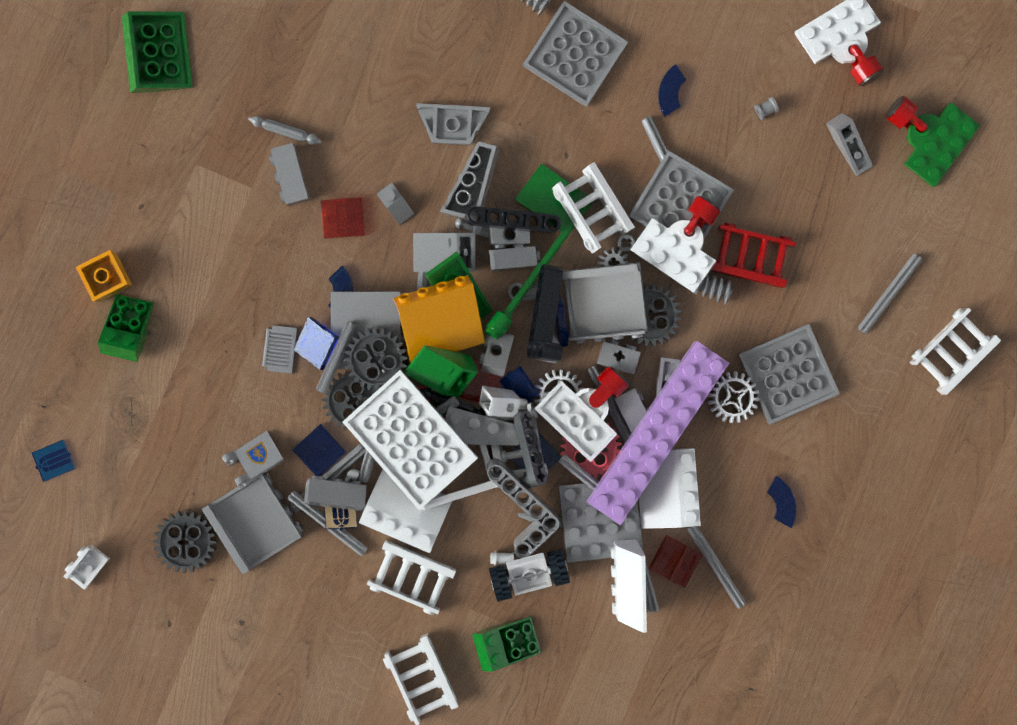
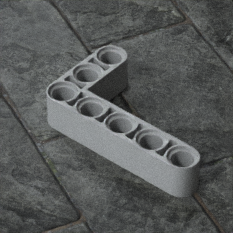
[487,458,559,558]

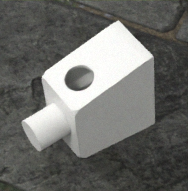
[479,386,528,417]

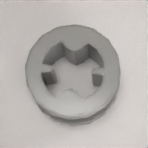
[617,234,635,252]

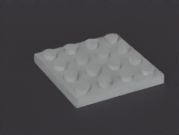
[522,1,628,107]
[628,150,734,239]
[738,324,840,425]
[558,483,643,563]

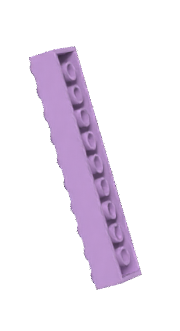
[586,341,729,525]

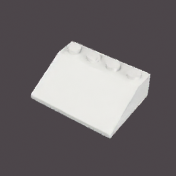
[639,448,701,529]
[359,469,452,553]
[611,539,647,633]

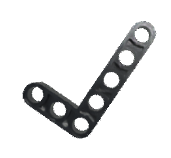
[527,264,563,362]

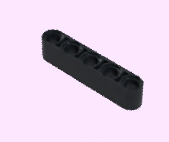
[465,206,561,234]

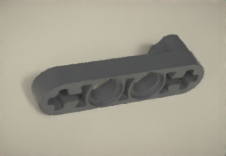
[514,411,547,488]

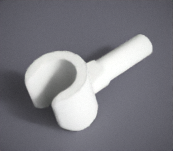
[344,468,360,483]

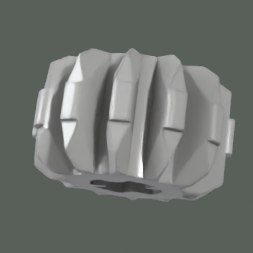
[597,247,630,266]

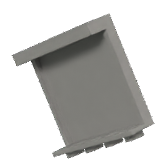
[562,262,648,344]
[330,291,406,369]
[201,473,304,575]

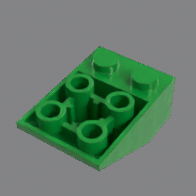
[98,294,154,362]
[404,345,478,398]
[472,616,541,672]

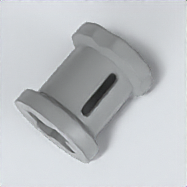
[754,97,779,121]

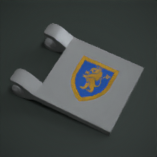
[222,431,284,489]

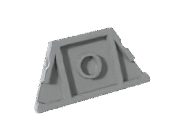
[416,103,490,146]

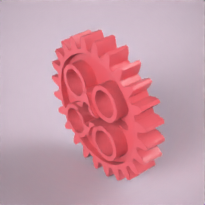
[560,423,622,479]

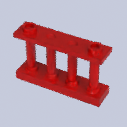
[710,222,796,288]

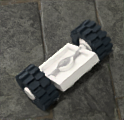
[489,549,570,602]

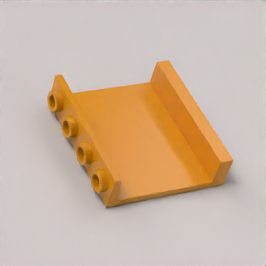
[393,275,485,363]

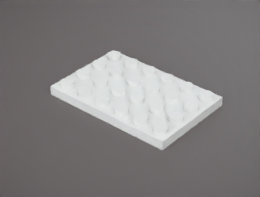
[343,370,478,510]

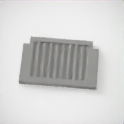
[262,325,298,374]

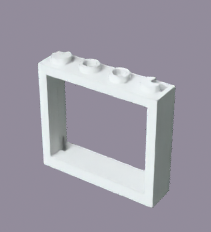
[423,445,498,510]

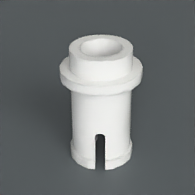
[490,551,514,566]

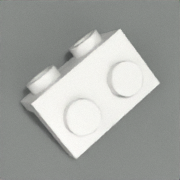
[63,545,110,590]

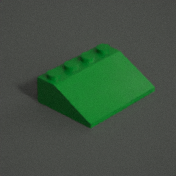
[122,11,192,93]

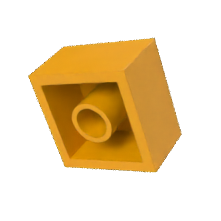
[76,250,133,303]

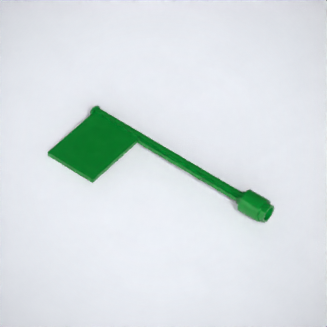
[485,164,596,340]

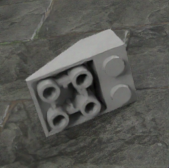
[413,233,475,272]

